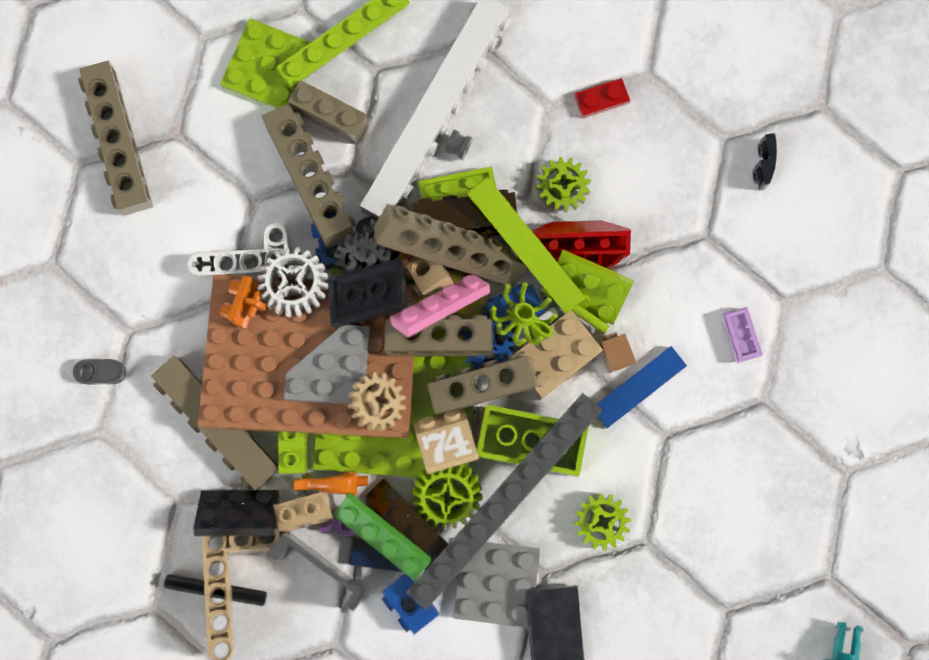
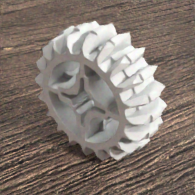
[258,248,328,318]

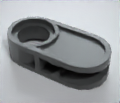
[73,359,127,385]

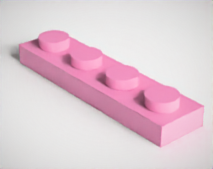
[391,274,490,337]

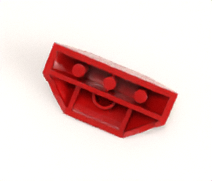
[531,220,631,270]

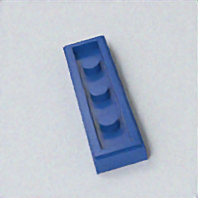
[596,346,687,429]

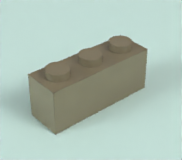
[288,80,369,144]

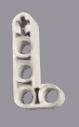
[188,223,291,280]

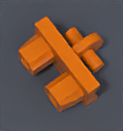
[220,275,266,329]

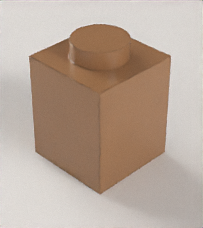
[599,332,636,373]

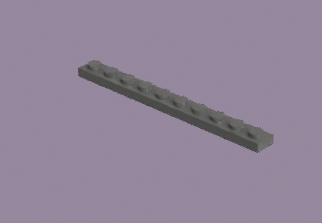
[406,393,603,610]

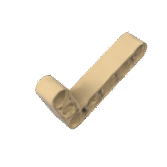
[202,527,281,660]

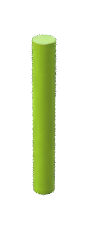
[541,287,610,334]

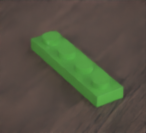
[333,493,432,581]

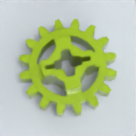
[536,157,591,213]
[574,493,631,551]

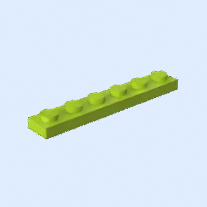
[276,0,410,89]

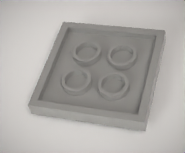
[453,542,540,628]

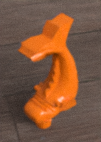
[294,470,368,496]

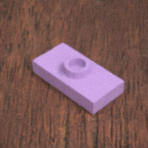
[721,307,763,363]

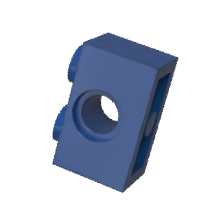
[382,573,440,635]

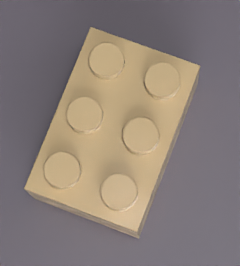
[515,310,603,400]

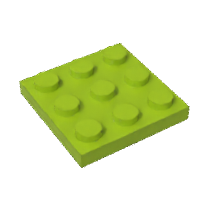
[220,18,311,109]

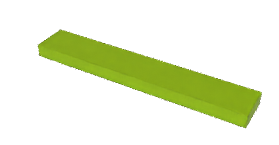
[467,177,586,314]

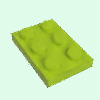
[543,250,634,325]

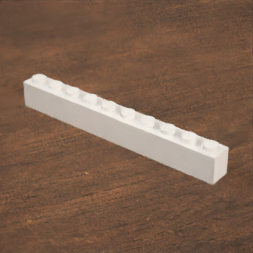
[360,0,511,220]

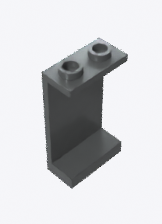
[267,532,364,614]

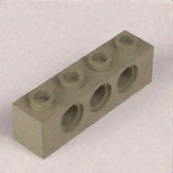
[384,315,493,356]
[427,353,540,414]

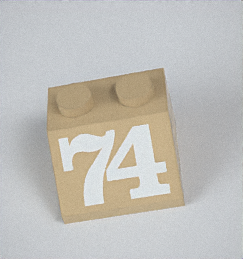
[413,409,479,474]

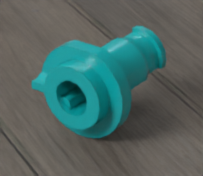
[824,622,864,660]

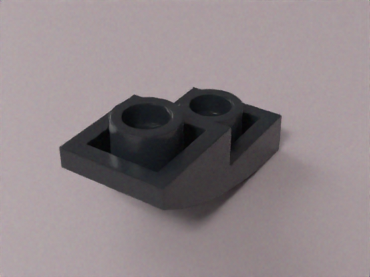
[752,133,777,191]

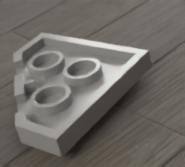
[284,325,370,405]

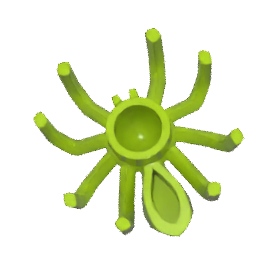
[489,282,558,347]

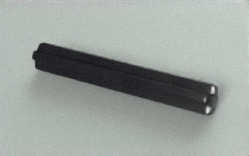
[164,574,267,606]

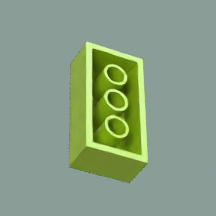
[477,404,589,477]

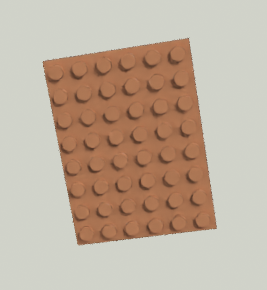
[198,274,418,439]

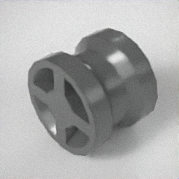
[444,129,473,160]

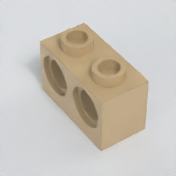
[273,492,337,532]

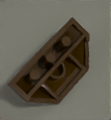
[365,478,449,571]

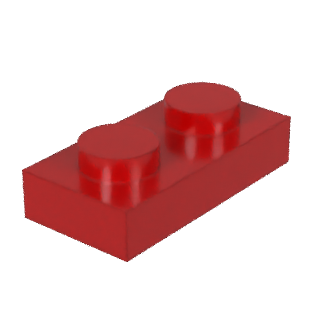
[575,78,630,119]

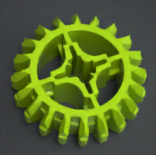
[412,464,483,530]

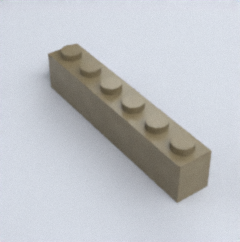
[151,355,278,490]

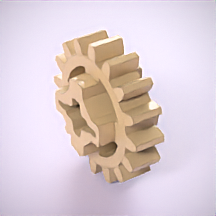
[348,372,406,431]

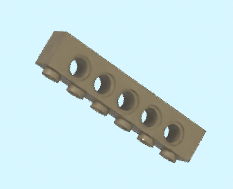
[78,60,153,216]
[261,103,356,249]
[374,204,527,287]

